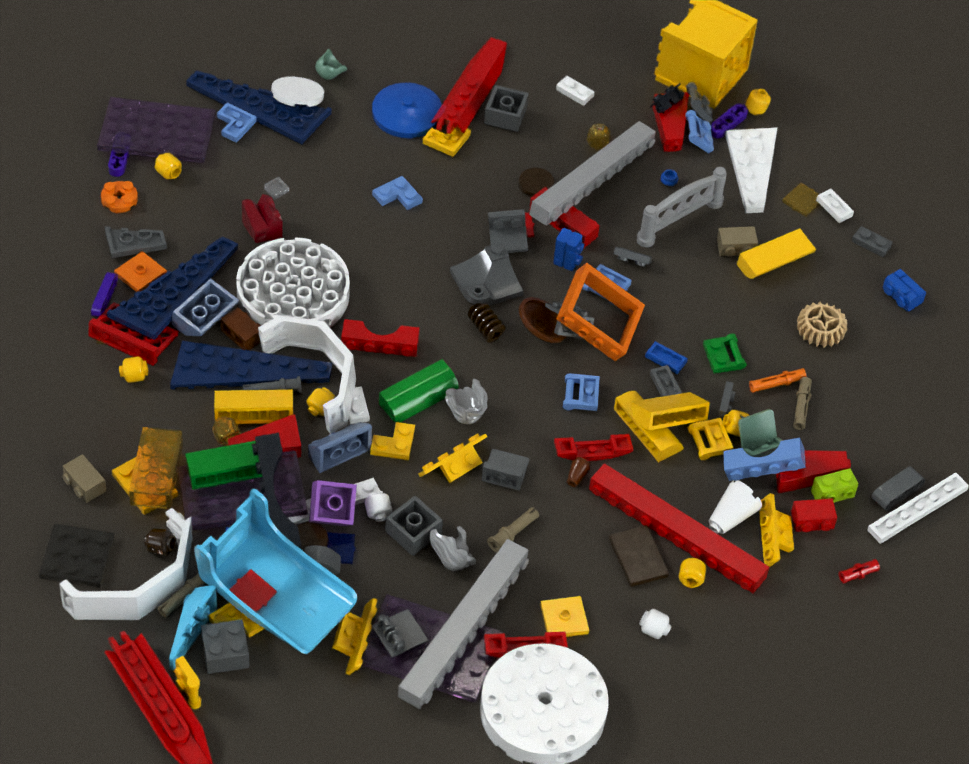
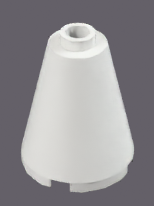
[709,480,762,534]

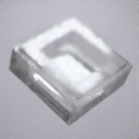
[264,177,289,200]

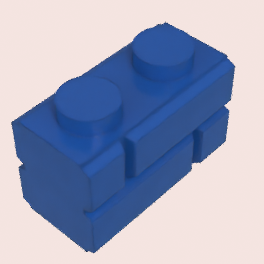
[553,228,584,271]
[883,269,926,312]

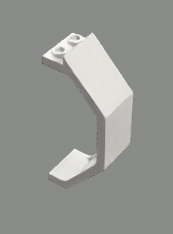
[258,314,356,434]
[59,508,193,620]

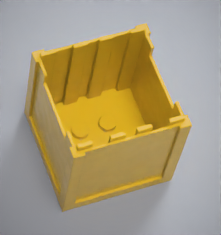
[654,0,758,109]

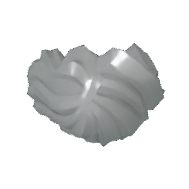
[445,378,488,424]
[429,526,476,571]

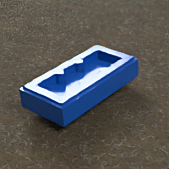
[645,341,688,374]

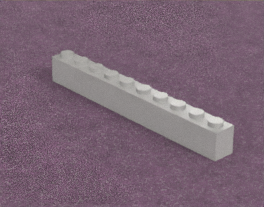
[529,121,656,226]
[398,539,529,709]

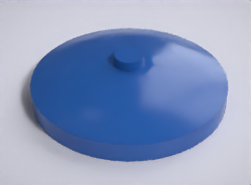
[372,83,442,138]

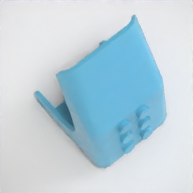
[194,489,357,654]

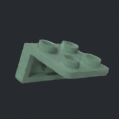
[738,409,783,457]

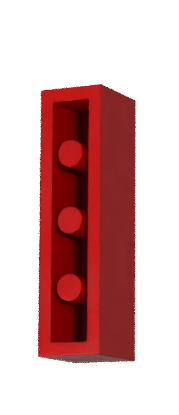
[530,187,600,249]

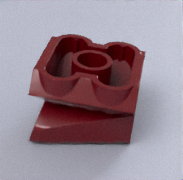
[242,194,283,243]

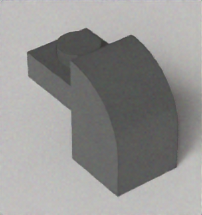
[305,545,341,575]

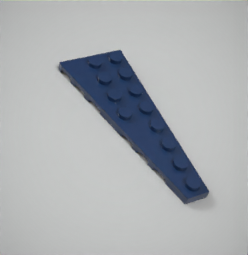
[107,236,238,340]
[170,341,333,390]

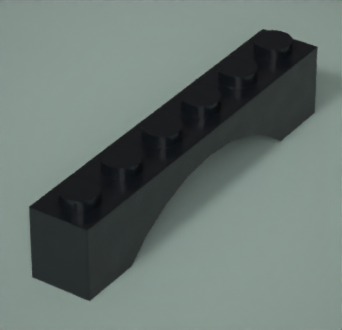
[252,433,301,549]

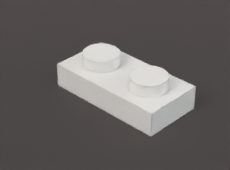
[556,76,594,106]
[816,189,854,223]
[349,386,370,424]

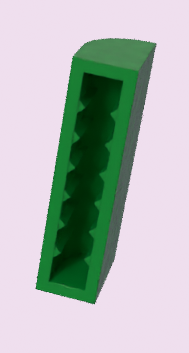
[379,359,459,424]
[185,441,261,490]

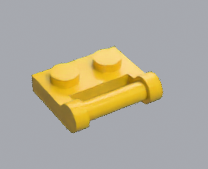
[687,418,733,460]
[174,656,201,709]

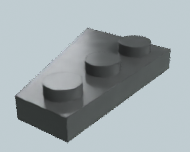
[105,226,167,258]

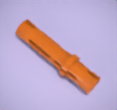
[749,368,807,393]

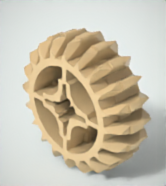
[797,302,847,348]

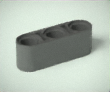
[871,466,926,511]

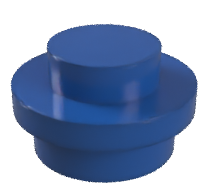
[661,169,679,186]

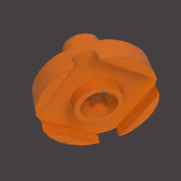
[101,181,138,213]

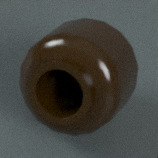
[144,528,176,556]

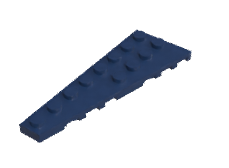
[186,70,331,144]

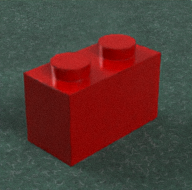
[791,498,837,532]

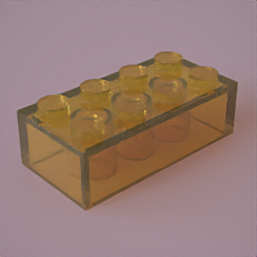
[129,427,183,509]

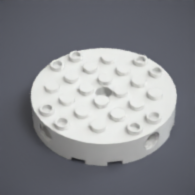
[237,237,350,328]
[480,644,608,764]

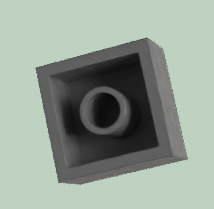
[484,85,529,132]
[385,496,443,556]
[201,619,249,674]

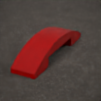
[554,434,633,461]
[484,631,568,658]

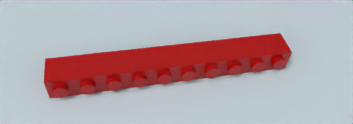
[589,463,769,594]

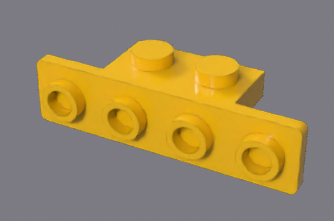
[418,433,487,483]
[759,493,794,568]
[332,598,377,675]

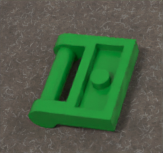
[703,334,747,374]

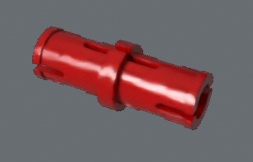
[838,559,880,584]

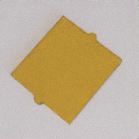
[782,183,820,217]

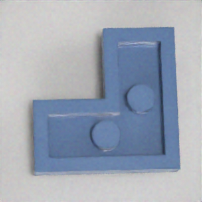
[217,102,257,143]
[372,176,423,210]

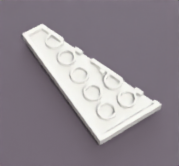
[725,128,777,213]

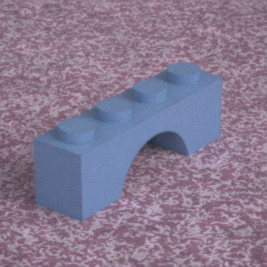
[723,438,806,481]

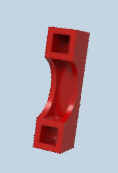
[341,319,420,357]

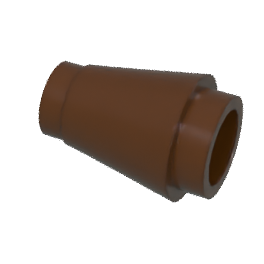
[566,457,590,487]

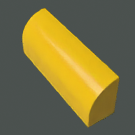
[737,228,816,279]
[214,390,293,424]
[614,391,684,462]
[631,392,710,430]

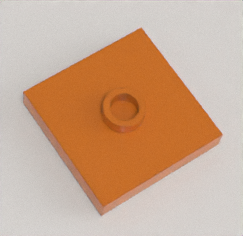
[114,251,167,292]

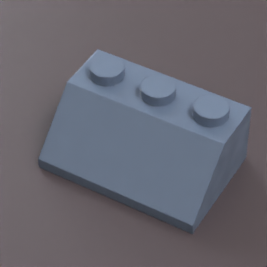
[171,278,239,336]
[308,422,372,473]

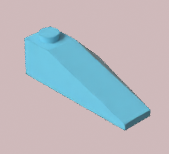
[169,585,217,671]

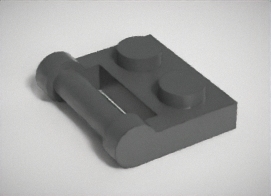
[686,82,713,123]

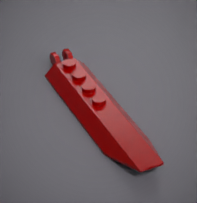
[431,37,507,134]
[104,631,213,764]

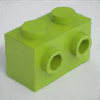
[811,468,859,502]

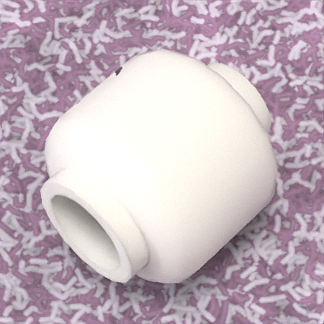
[364,491,392,522]
[639,609,671,639]

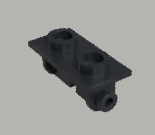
[650,83,684,113]

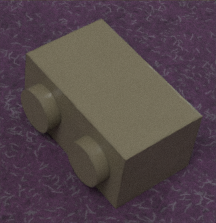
[716,227,758,256]
[62,454,107,503]

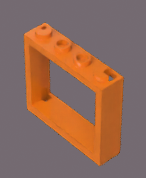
[556,263,645,361]

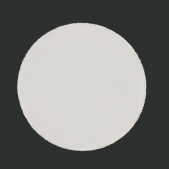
[271,77,324,107]

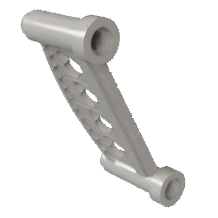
[637,167,727,247]

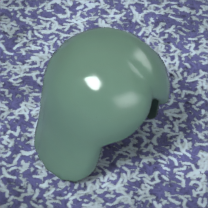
[315,49,347,80]

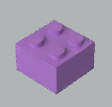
[309,480,357,526]

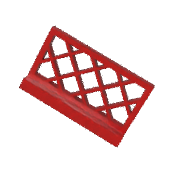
[88,302,178,366]

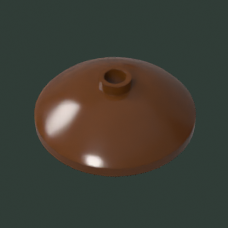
[519,297,567,343]

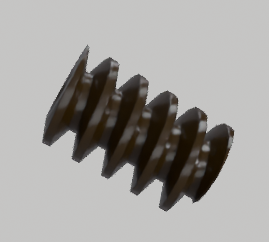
[467,303,506,343]

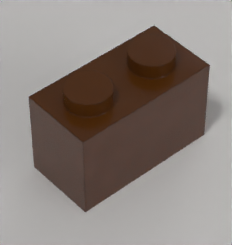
[221,307,261,350]

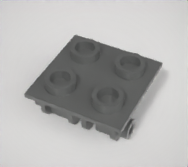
[372,609,428,658]

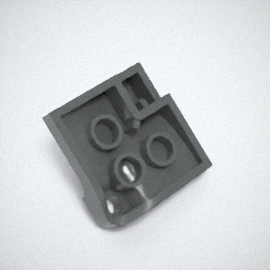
[450,242,523,306]

